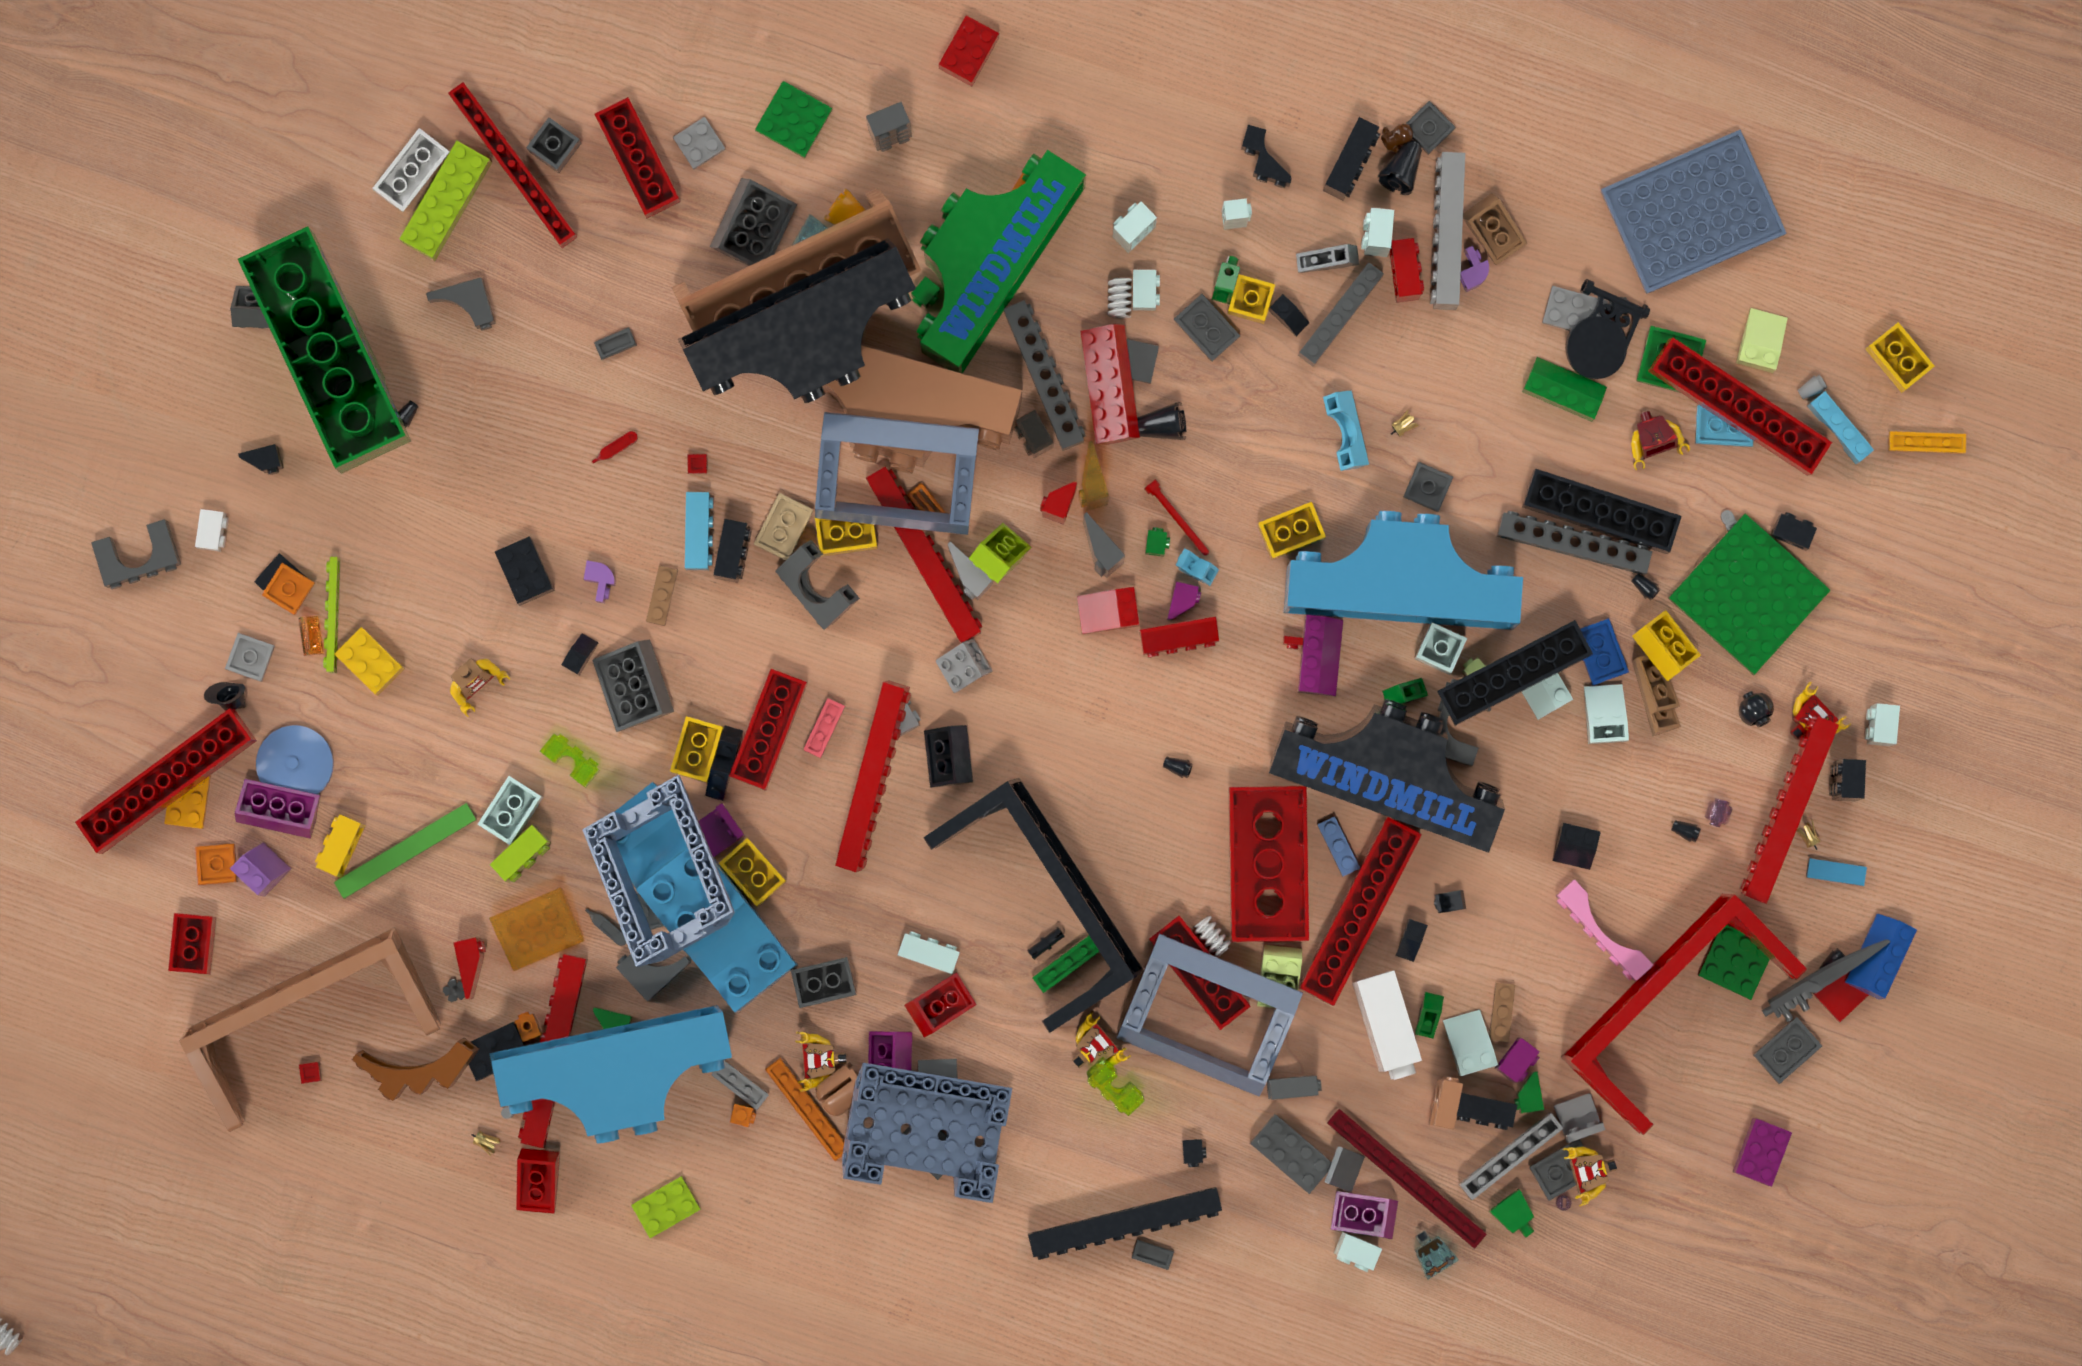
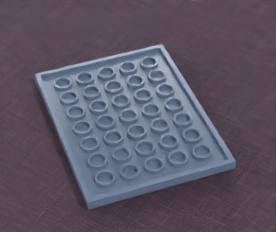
[1600,130,1787,294]

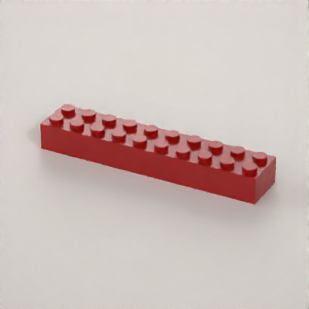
[1648,337,1833,476]
[75,708,257,854]
[1740,715,1839,904]
[1298,817,1422,1006]

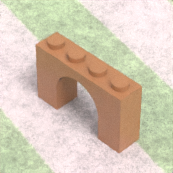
[1428,1076,1463,1130]

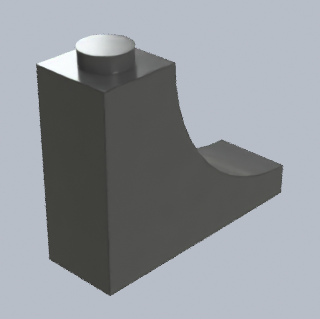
[426,277,496,330]
[616,955,691,1002]

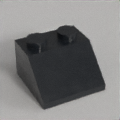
[1552,823,1601,870]

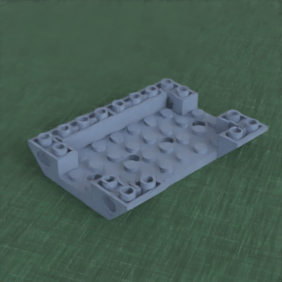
[842,1063,1012,1203]

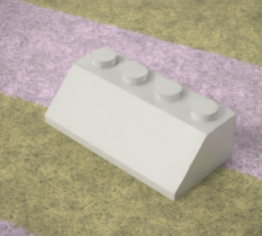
[372,128,450,212]

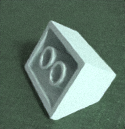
[1522,674,1573,720]

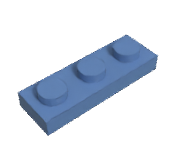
[1317,816,1360,877]

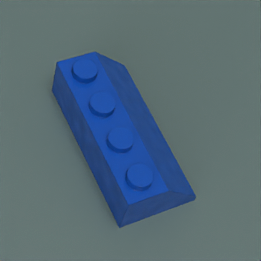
[1845,914,1917,1000]

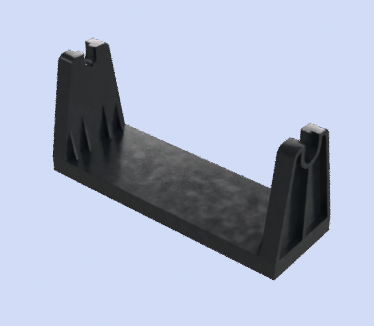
[923,778,1144,1033]

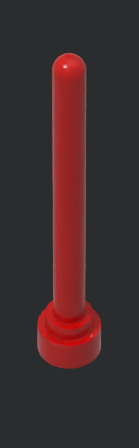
[1144,479,1209,556]

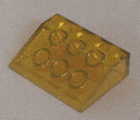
[1078,441,1109,511]
[489,887,585,971]

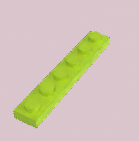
[323,557,340,673]

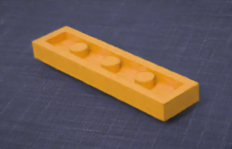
[1888,431,1966,454]

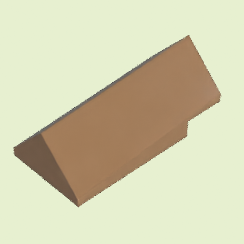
[1632,655,1681,736]

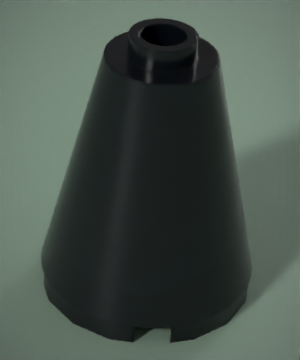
[1377,140,1422,195]
[1137,402,1187,440]

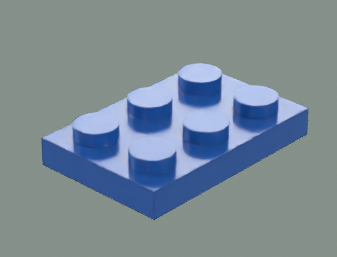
[1580,619,1629,686]

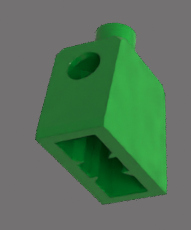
[1212,256,1240,305]
[1489,1189,1534,1238]

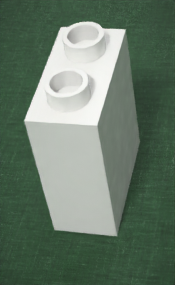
[1352,971,1422,1080]

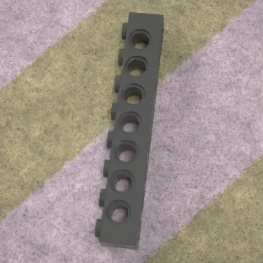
[1004,300,1086,451]
[1496,511,1653,575]

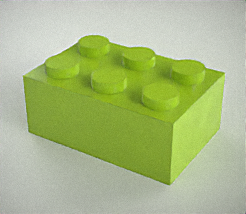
[969,523,1032,583]
[489,825,551,883]

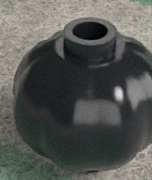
[1739,691,1774,728]

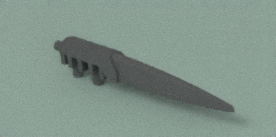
[1762,940,1890,1022]

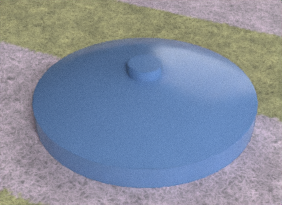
[256,725,334,795]

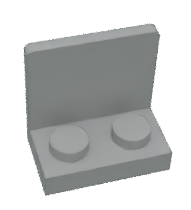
[936,638,992,693]
[1554,1093,1605,1143]

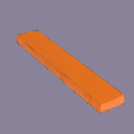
[765,1058,845,1161]

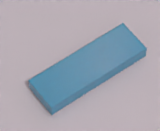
[1806,858,1867,886]

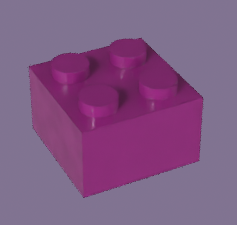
[1494,1038,1540,1083]

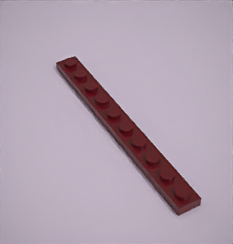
[1327,1109,1487,1249]

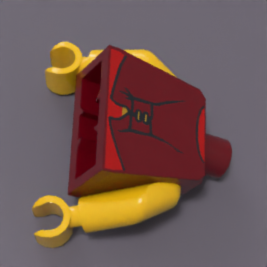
[1631,411,1690,470]

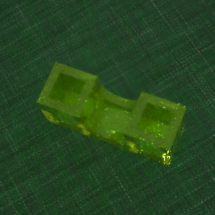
[540,733,600,788]
[1087,1057,1145,1116]

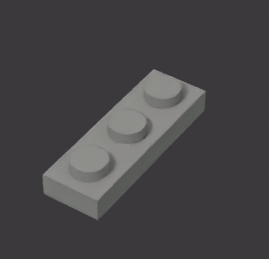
[711,1060,769,1110]

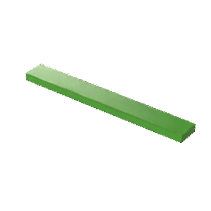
[334,803,477,899]

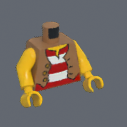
[450,658,510,717]
[1072,1011,1131,1069]
[795,1031,847,1092]
[1563,1146,1617,1206]

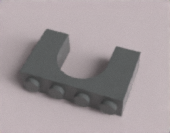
[91,519,181,590]
[775,540,860,630]
[1437,679,1491,767]
[1267,1075,1322,1100]

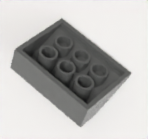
[710,178,797,266]
[1083,512,1125,578]
[592,639,674,732]

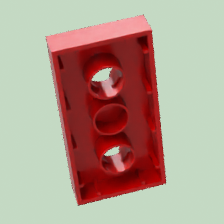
[1228,786,1309,942]

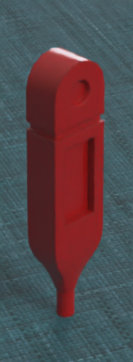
[592,431,638,464]

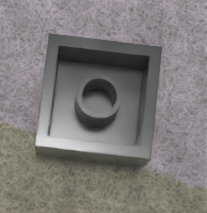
[526,117,582,173]

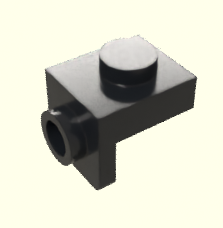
[1434,890,1466,913]

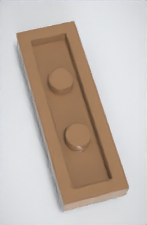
[646,566,678,626]
[1489,983,1515,1042]

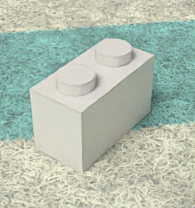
[195,509,228,552]

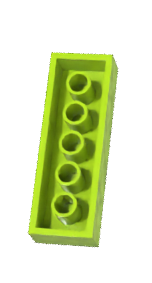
[399,140,492,261]

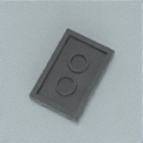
[1174,294,1240,362]
[1753,1017,1822,1084]
[1529,1139,1584,1201]

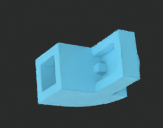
[1176,548,1219,586]

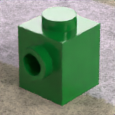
[911,276,940,308]
[1145,527,1170,557]

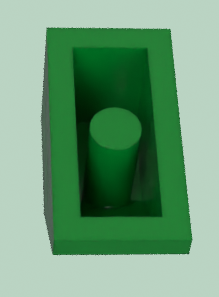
[1382,678,1428,704]
[1415,992,1444,1039]
[593,1007,632,1029]
[1514,1071,1544,1114]

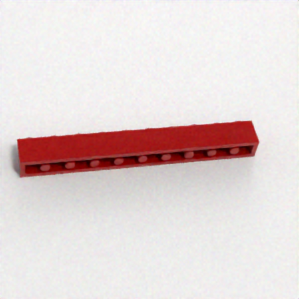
[448,82,577,249]
[866,466,982,643]
[835,680,911,872]
[518,954,588,1148]

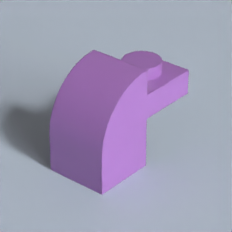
[1460,246,1489,292]
[584,561,616,604]

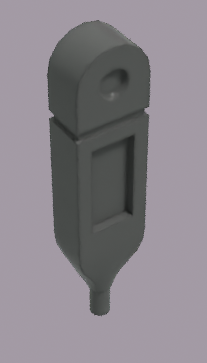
[585,909,626,946]

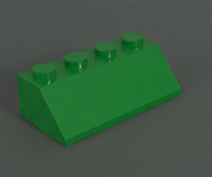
[1522,357,1607,422]

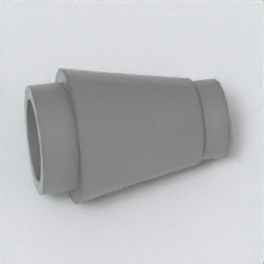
[1798,375,1827,400]

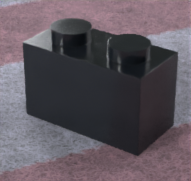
[1771,512,1817,551]

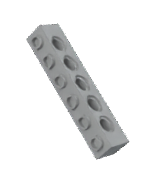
[1458,1113,1563,1200]

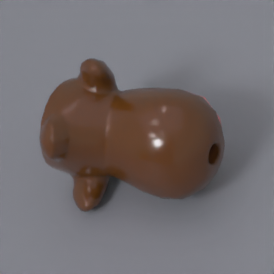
[1381,123,1413,153]

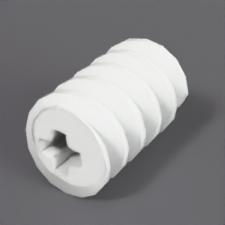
[1108,278,1132,319]
[1193,916,1231,957]
[0,1318,22,1355]

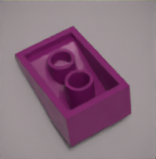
[1331,1191,1398,1239]

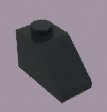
[1269,294,1309,337]
[238,444,283,475]
[561,633,599,676]
[1395,919,1428,962]

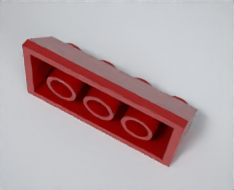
[1139,616,1219,658]

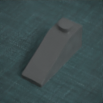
[1296,244,1359,273]

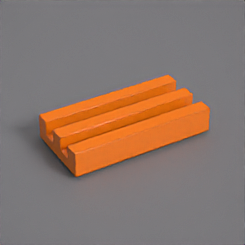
[907,483,946,513]

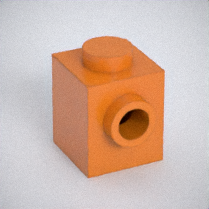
[515,1012,542,1042]
[730,1104,756,1127]

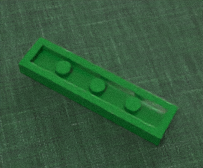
[1032,936,1099,993]

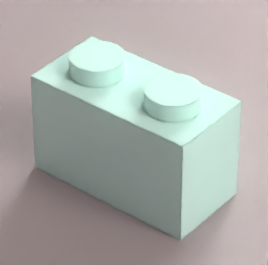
[1133,270,1160,311]

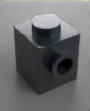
[1182,1139,1207,1167]

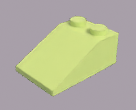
[1736,308,1788,373]

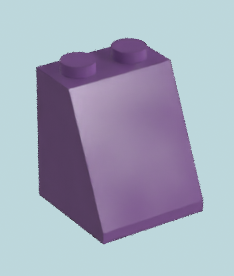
[230,842,291,897]

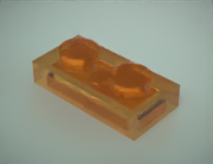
[298,616,324,656]

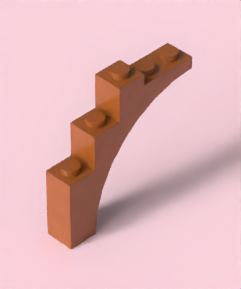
[352,1038,479,1101]

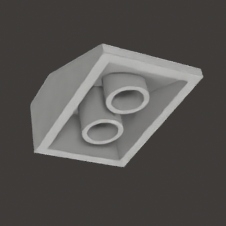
[948,542,993,600]

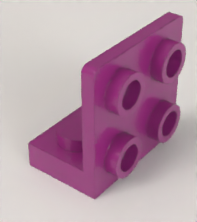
[698,803,745,857]

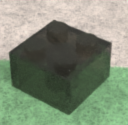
[1014,410,1054,458]

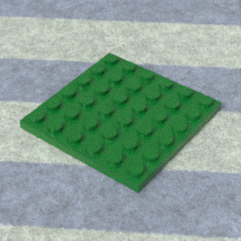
[1668,513,1831,676]

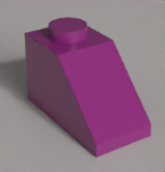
[1167,581,1201,621]

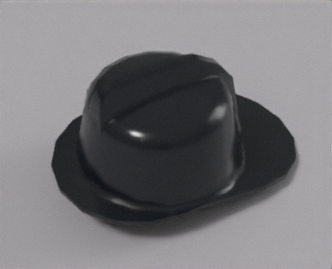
[204,682,246,711]

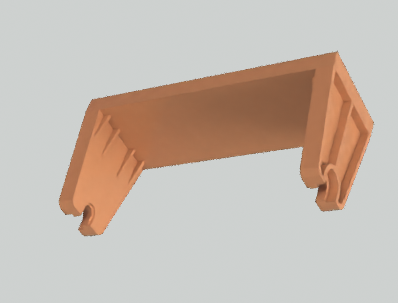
[671,188,921,331]
[179,927,441,1132]

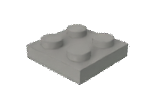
[673,117,726,170]
[225,633,275,682]

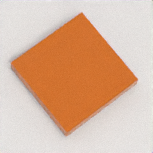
[262,563,315,615]
[195,844,238,885]

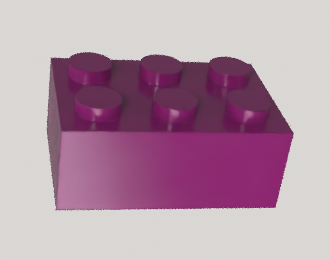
[1733,1118,1792,1187]

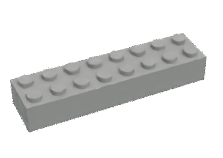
[1430,152,1465,310]

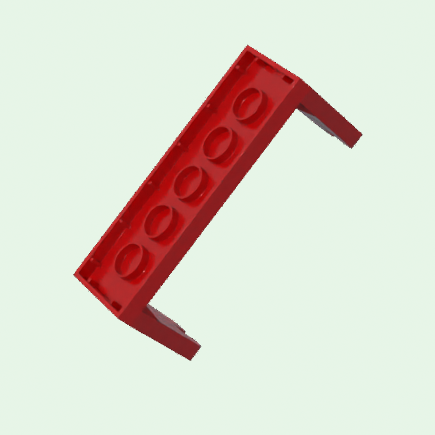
[1561,893,1807,1135]

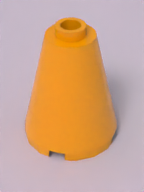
[824,188,866,225]

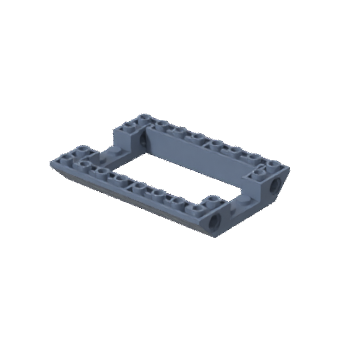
[815,412,979,535]
[582,775,735,967]
[1117,934,1303,1097]

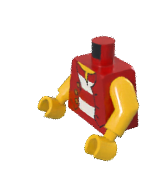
[1790,682,1851,740]

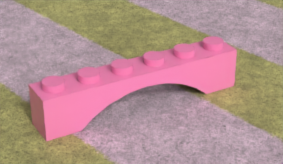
[1556,880,1653,981]

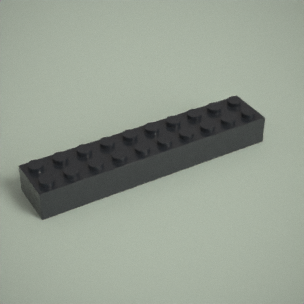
[1028,1187,1222,1260]

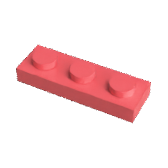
[803,698,845,758]

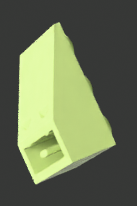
[1257,945,1302,1008]

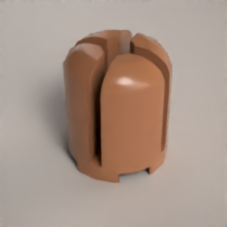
[816,1062,858,1116]

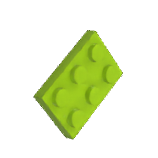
[631,1176,701,1239]

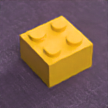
[1227,274,1275,324]

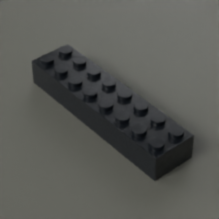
[1522,469,1682,554]
[1437,620,1593,726]

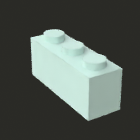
[1222,198,1252,230]
[898,931,960,974]

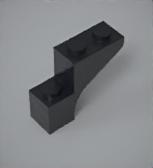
[1241,125,1292,188]
[705,725,743,801]

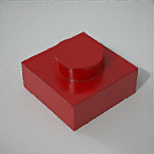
[687,454,707,474]
[1283,636,1303,650]
[299,1062,322,1084]

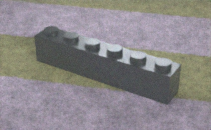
[1298,263,1384,367]

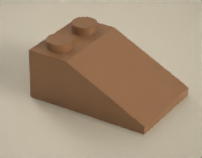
[1463,193,1527,265]

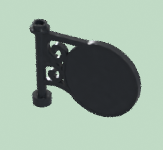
[1565,279,1650,379]

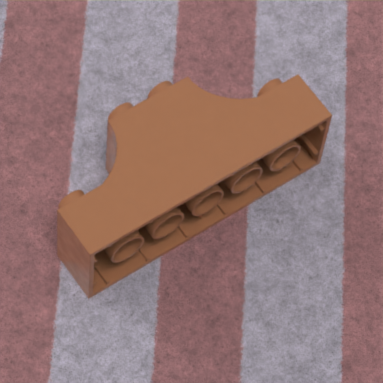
[823,345,1022,474]

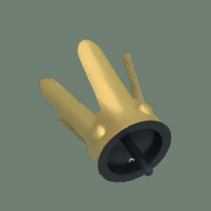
[1391,410,1419,437]
[1796,820,1821,850]
[471,1131,500,1156]

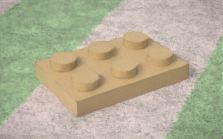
[754,493,814,560]

